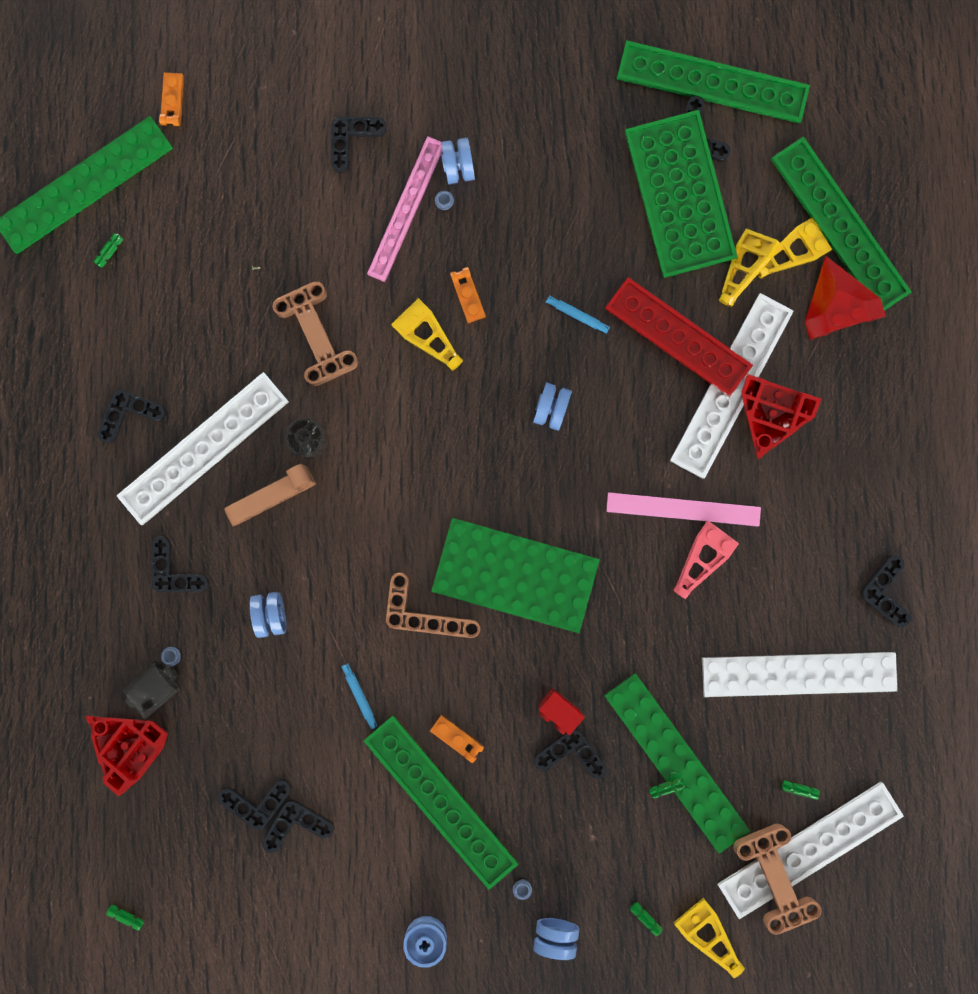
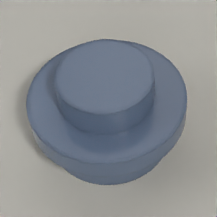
[435,191,454,210]
[161,647,181,666]
[513,880,532,900]

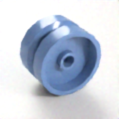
[441,137,475,184]
[533,382,572,431]
[250,592,286,638]
[403,916,447,967]
[533,918,580,960]

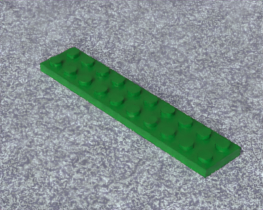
[617,40,810,124]
[0,116,173,254]
[771,136,912,311]
[604,673,750,854]
[364,715,519,890]

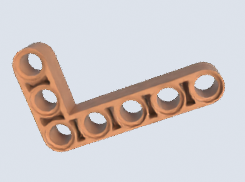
[224,464,316,526]
[386,572,480,638]

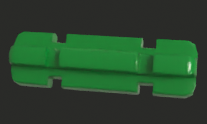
[93,233,123,268]
[649,778,686,798]
[781,780,820,800]
[630,902,663,936]
[107,905,144,931]

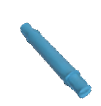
[546,295,610,334]
[341,663,378,729]

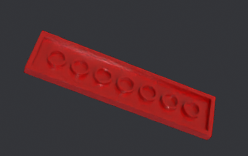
[605,277,753,397]

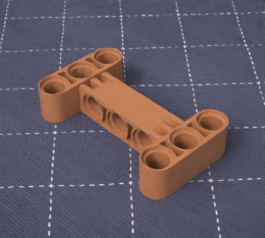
[272,282,358,386]
[733,824,822,935]

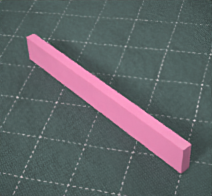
[367,136,442,282]
[606,493,761,526]

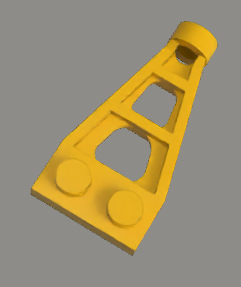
[757,218,832,278]
[719,229,780,307]
[391,298,463,371]
[674,898,745,978]

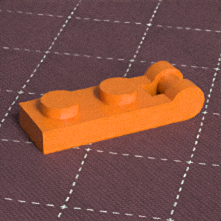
[159,73,184,126]
[450,267,486,323]
[430,715,485,763]

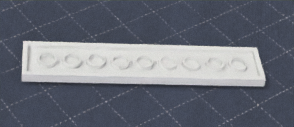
[670,293,793,479]
[117,372,289,525]
[702,652,897,697]
[718,782,904,919]

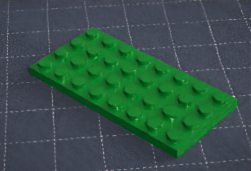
[624,110,738,279]
[431,518,600,633]

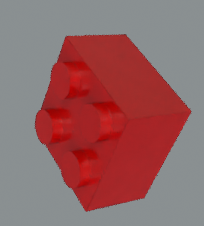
[538,688,585,735]

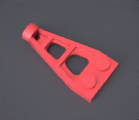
[673,521,739,599]

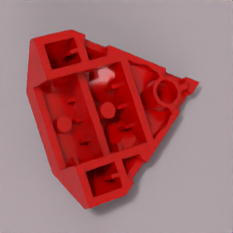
[805,256,886,340]
[741,374,821,459]
[86,716,168,796]

